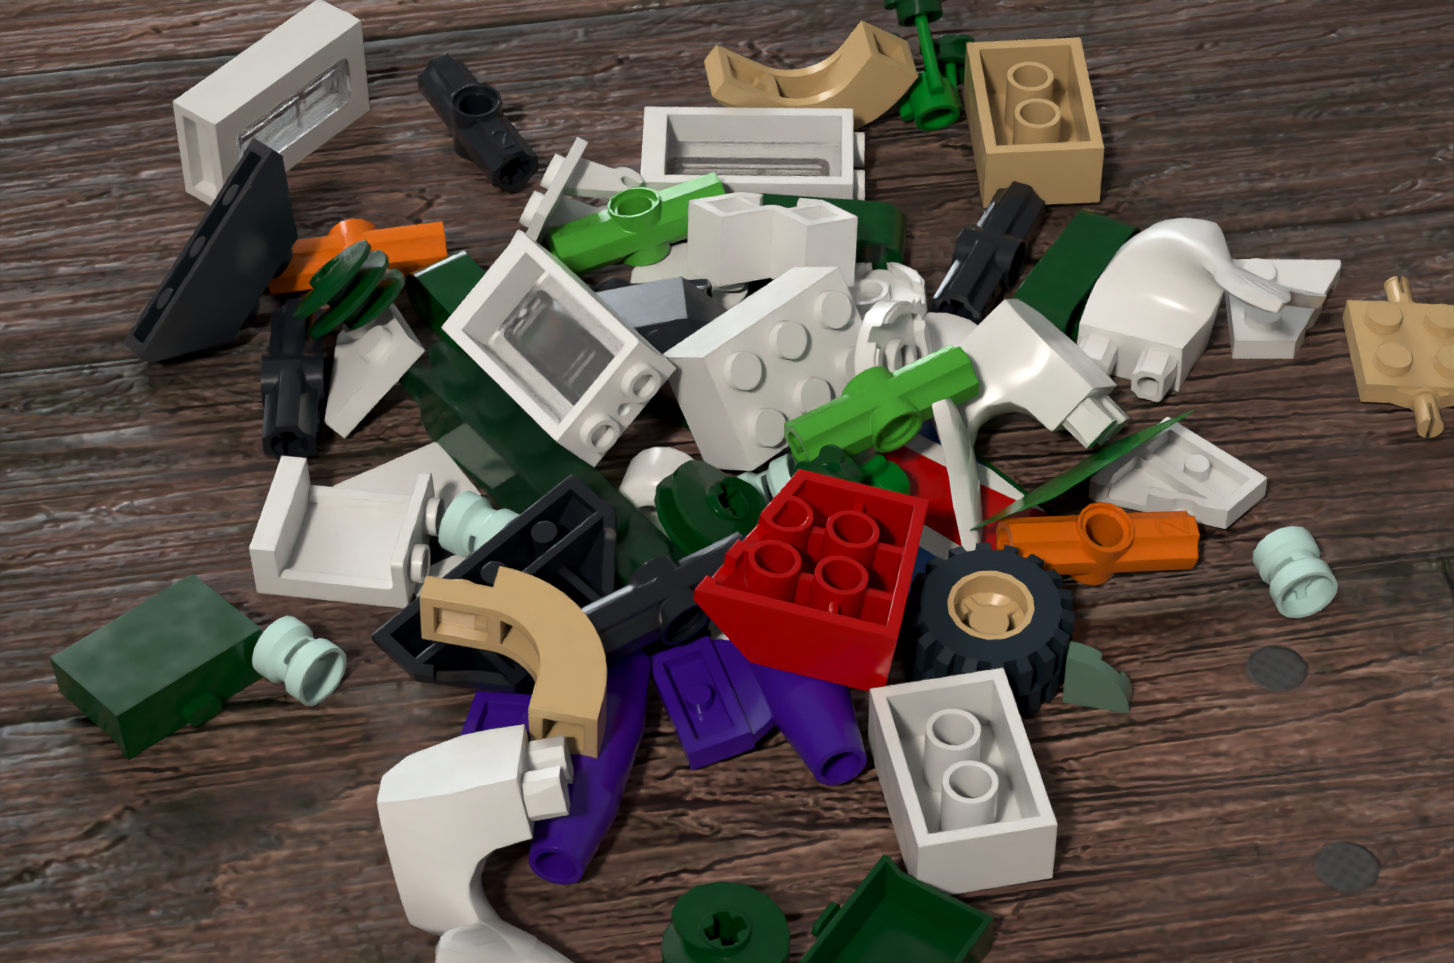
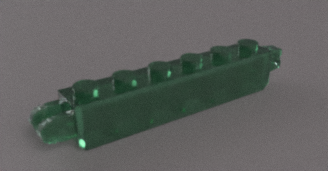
[399,341,711,644]

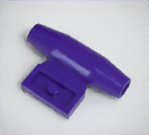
[648,636,867,786]
[460,649,651,885]

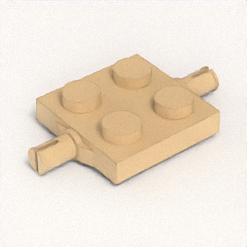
[1342,276,1454,438]

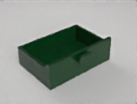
[50,573,263,760]
[798,854,994,963]

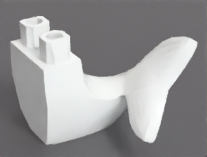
[1077,218,1327,402]
[931,299,1131,551]
[376,724,574,963]

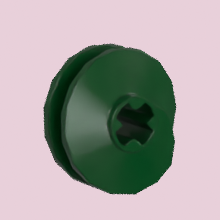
[292,240,405,339]
[654,460,768,556]
[661,881,790,963]

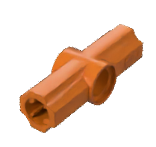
[269,219,448,295]
[996,502,1200,586]

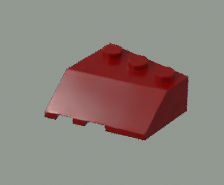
[693,469,929,692]

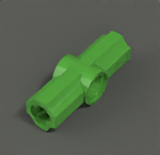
[546,172,725,276]
[784,344,980,463]

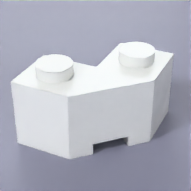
[687,192,858,291]

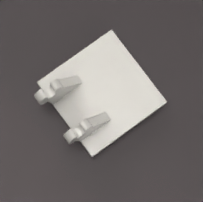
[511,137,643,244]

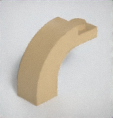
[704,20,918,130]
[419,566,607,758]

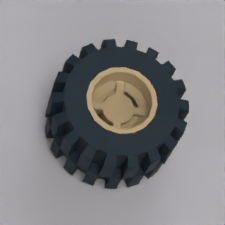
[902,543,1075,717]

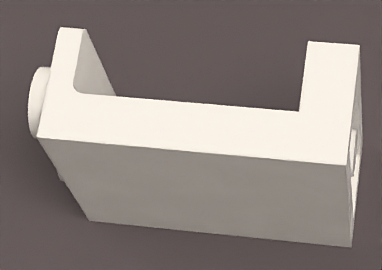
[249,456,445,608]

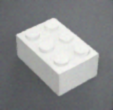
[662,267,862,471]
[868,668,1058,895]

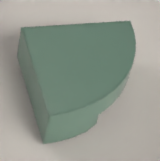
[1062,641,1132,714]

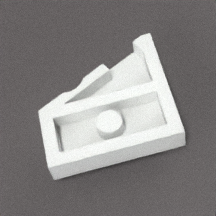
[1224,258,1341,359]
[325,303,425,438]
[1088,417,1267,529]

